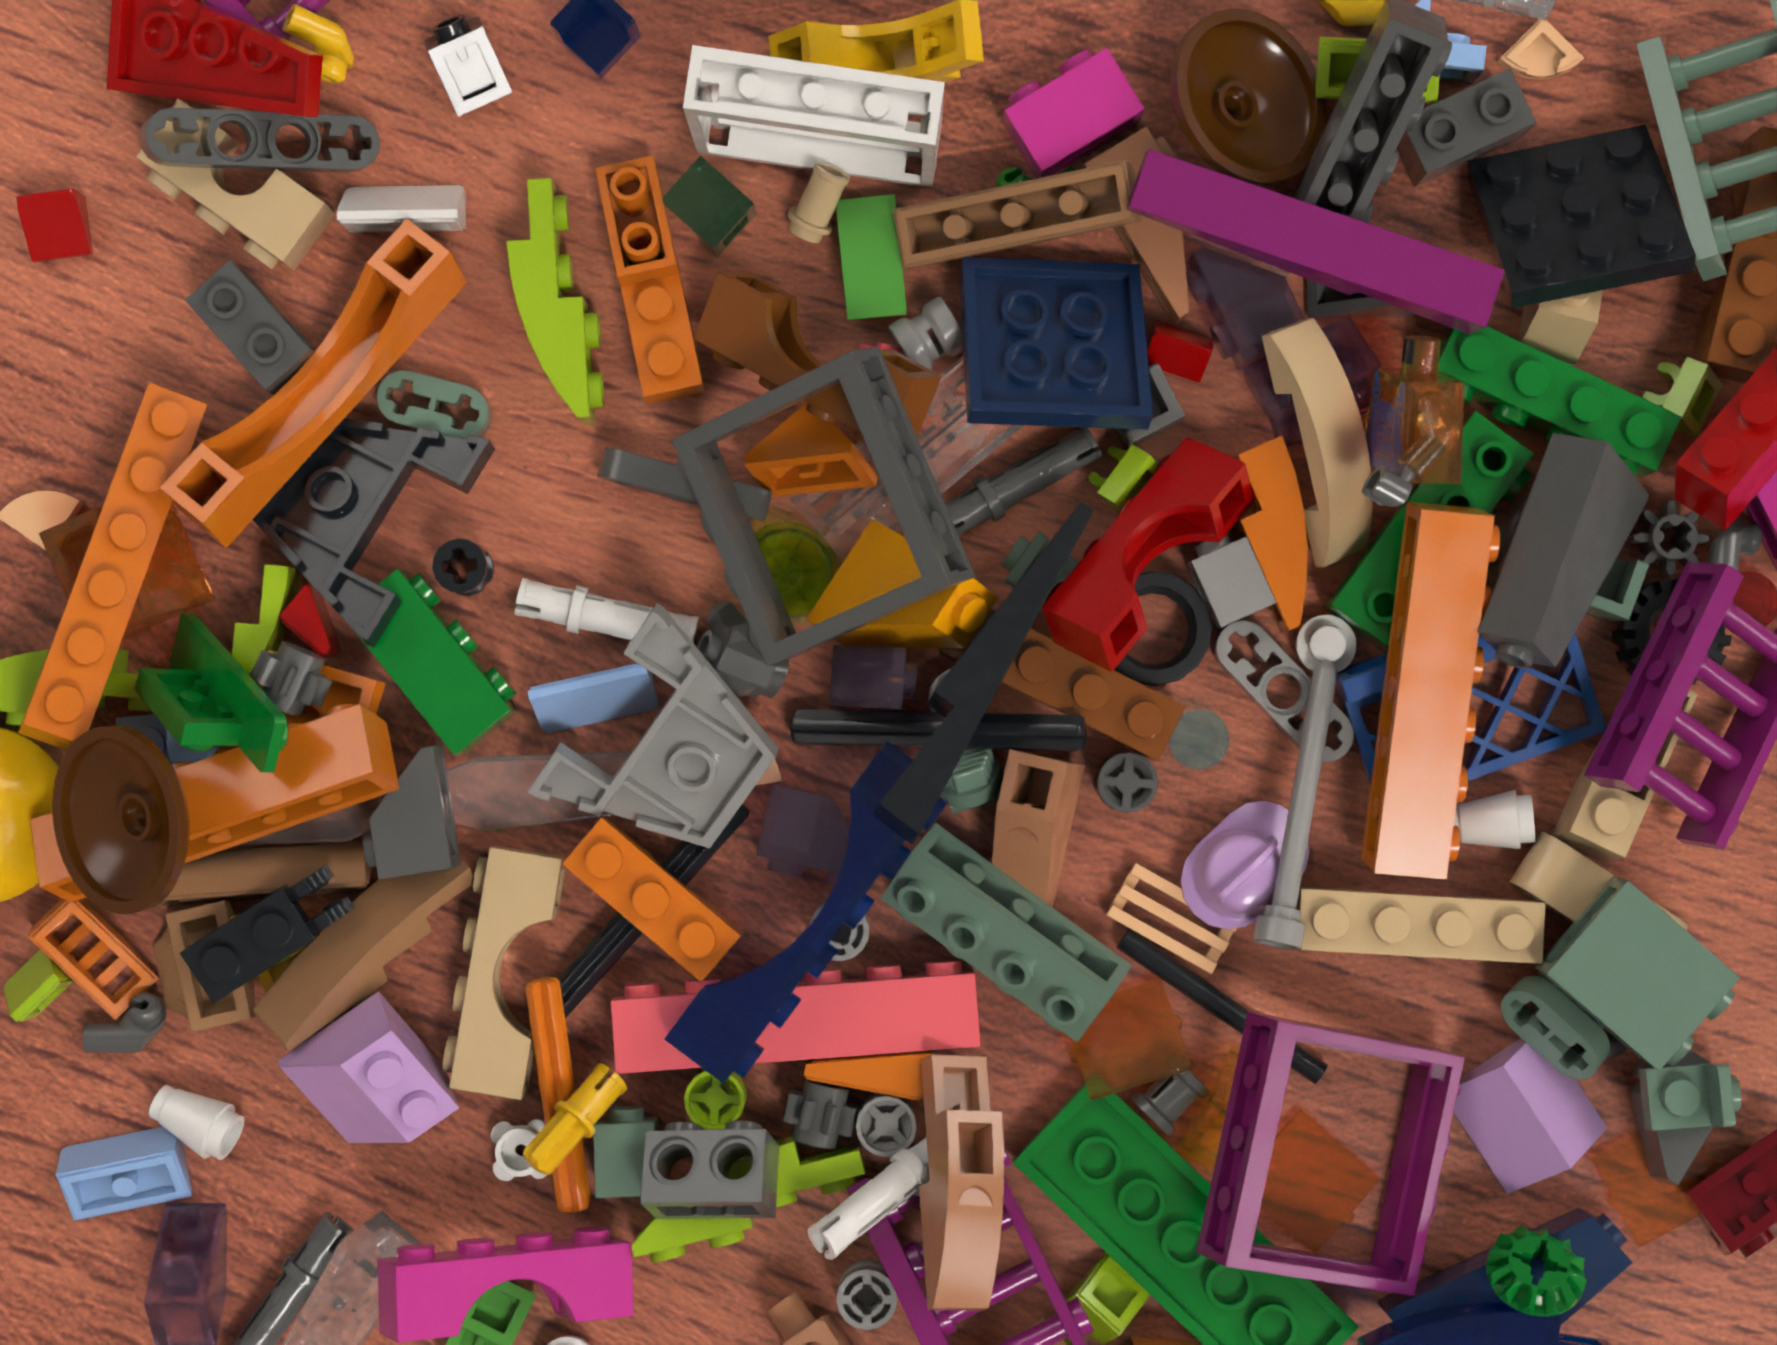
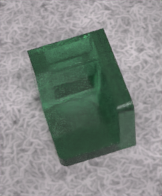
[663,155,757,258]

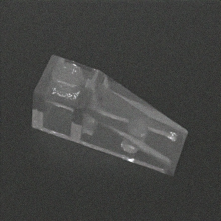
[282,1211,422,1345]

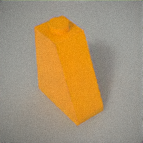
[806,519,998,648]

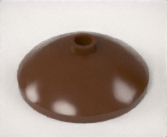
[1170,9,1326,186]
[52,725,190,914]

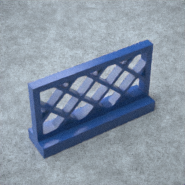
[1335,624,1606,786]

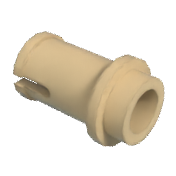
[787,161,850,243]

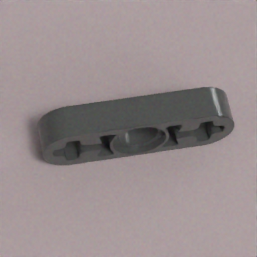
[597,447,773,522]

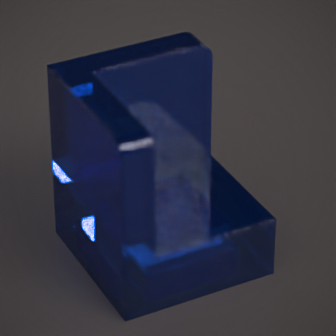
[550,0,641,80]

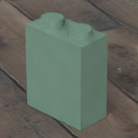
[1534,876,1740,1071]

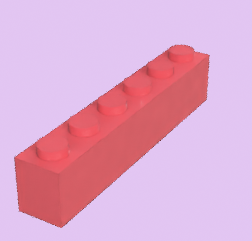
[611,960,980,1074]

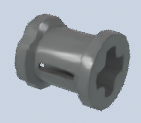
[1130,1055,1211,1136]

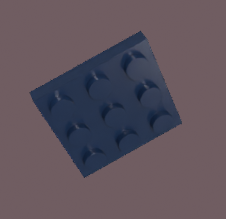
[959,257,1153,430]

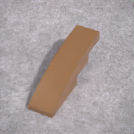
[253,858,474,1052]

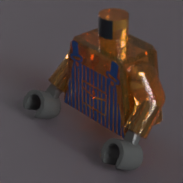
[1361,335,1464,507]

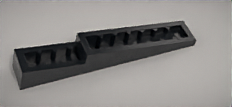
[873,502,1093,845]

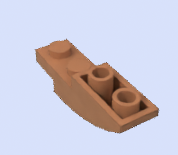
[919,1054,1004,1310]

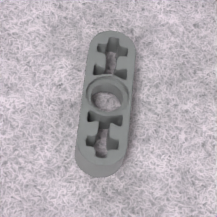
[1213,621,1354,762]

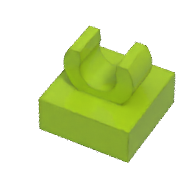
[1643,357,1723,438]
[1088,444,1159,515]

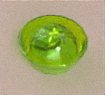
[754,521,837,625]

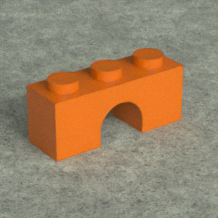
[562,816,744,982]

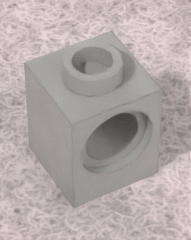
[1186,533,1276,630]

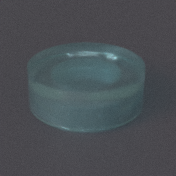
[1168,709,1229,769]

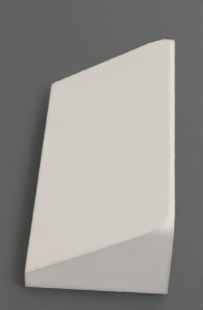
[337,185,466,233]

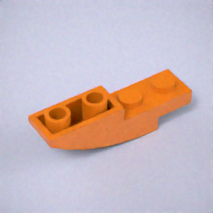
[595,155,705,405]

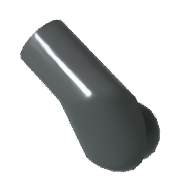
[83,992,166,1053]

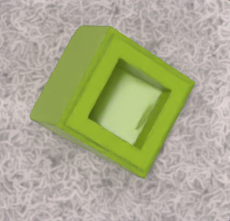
[4,950,74,1022]
[1065,1253,1150,1345]

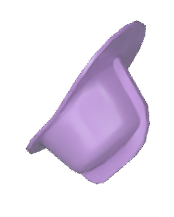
[1181,801,1310,930]

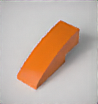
[1234,436,1308,633]

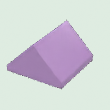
[1453,1038,1607,1194]

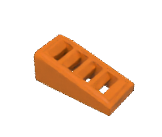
[27,898,159,1020]
[804,1050,932,1101]

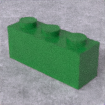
[354,569,518,756]

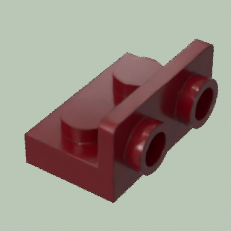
[1684,1129,1777,1258]

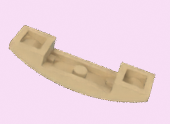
[1262,318,1373,567]

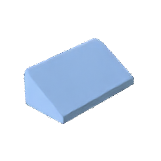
[528,663,659,733]
[56,1126,192,1221]

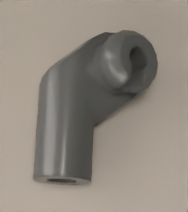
[1708,518,1762,571]

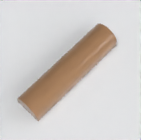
[893,160,1142,269]
[155,841,376,907]

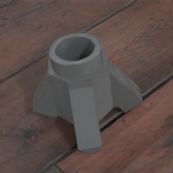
[697,602,789,698]

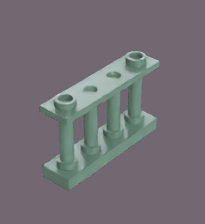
[1636,0,1777,282]

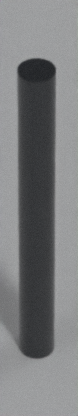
[1116,928,1328,1084]

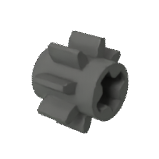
[1627,501,1709,577]
[250,641,333,716]
[782,1079,860,1149]

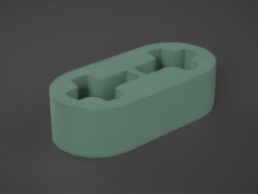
[377,370,492,439]
[1501,976,1610,1080]

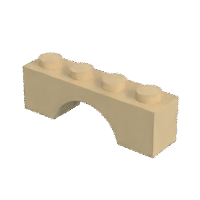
[442,846,567,1100]
[1296,886,1545,964]

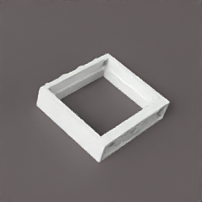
[683,45,945,188]

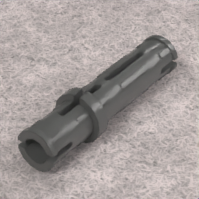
[945,427,1102,536]
[231,1212,356,1345]

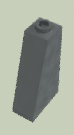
[1478,433,1649,669]

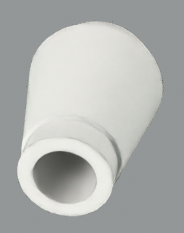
[1454,790,1535,849]
[149,1085,244,1160]

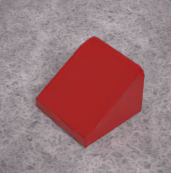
[16,189,93,263]
[1147,320,1213,383]
[279,583,341,657]

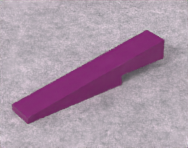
[1126,149,1505,334]

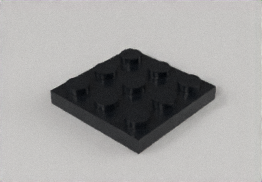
[1468,124,1696,308]

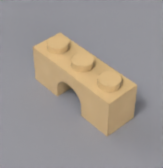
[136,99,336,271]

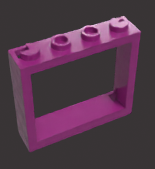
[1196,1011,1465,1296]

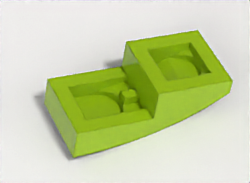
[232,564,300,679]

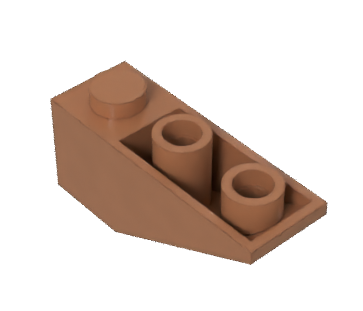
[992,749,1085,907]

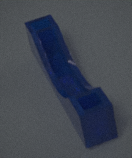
[664,741,948,1084]

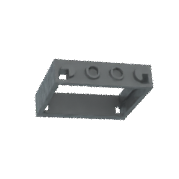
[672,347,976,666]

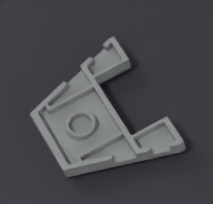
[527,603,779,848]

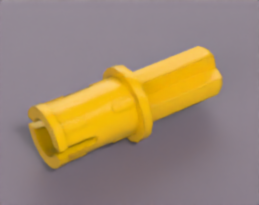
[523,1063,628,1175]

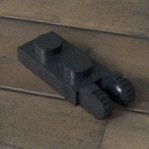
[180,864,355,1004]

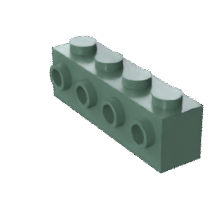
[880,823,1132,1042]

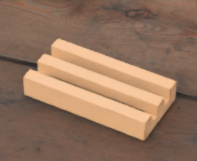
[1105,862,1237,974]

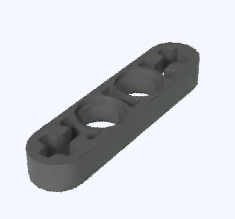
[139,107,380,173]

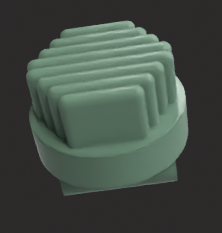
[940,749,1003,815]

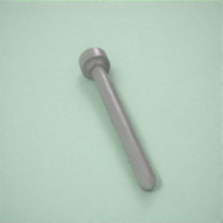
[1253,661,1337,950]

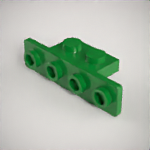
[135,613,288,772]

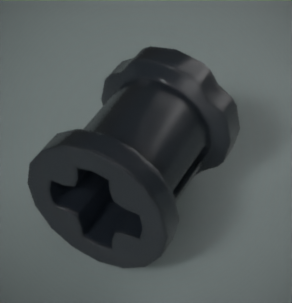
[432,539,494,596]

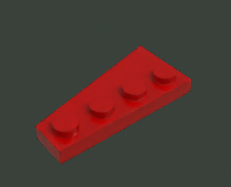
[106,0,323,117]

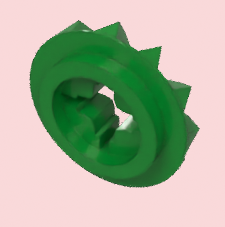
[1486,1224,1587,1317]

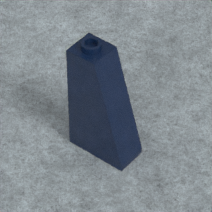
[1377,1208,1633,1345]

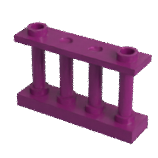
[1584,562,1777,850]
[846,1148,1094,1345]

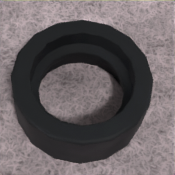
[1114,571,1212,687]

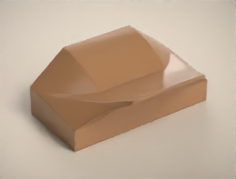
[153,900,256,1032]

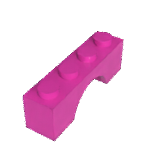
[377,1227,634,1343]

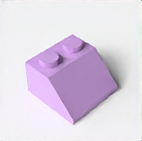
[278,991,459,1143]

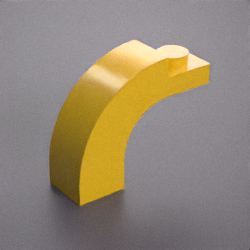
[768,0,984,82]

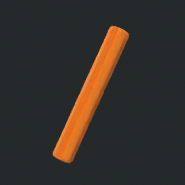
[525,977,591,1213]

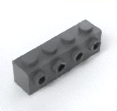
[1293,0,1452,223]

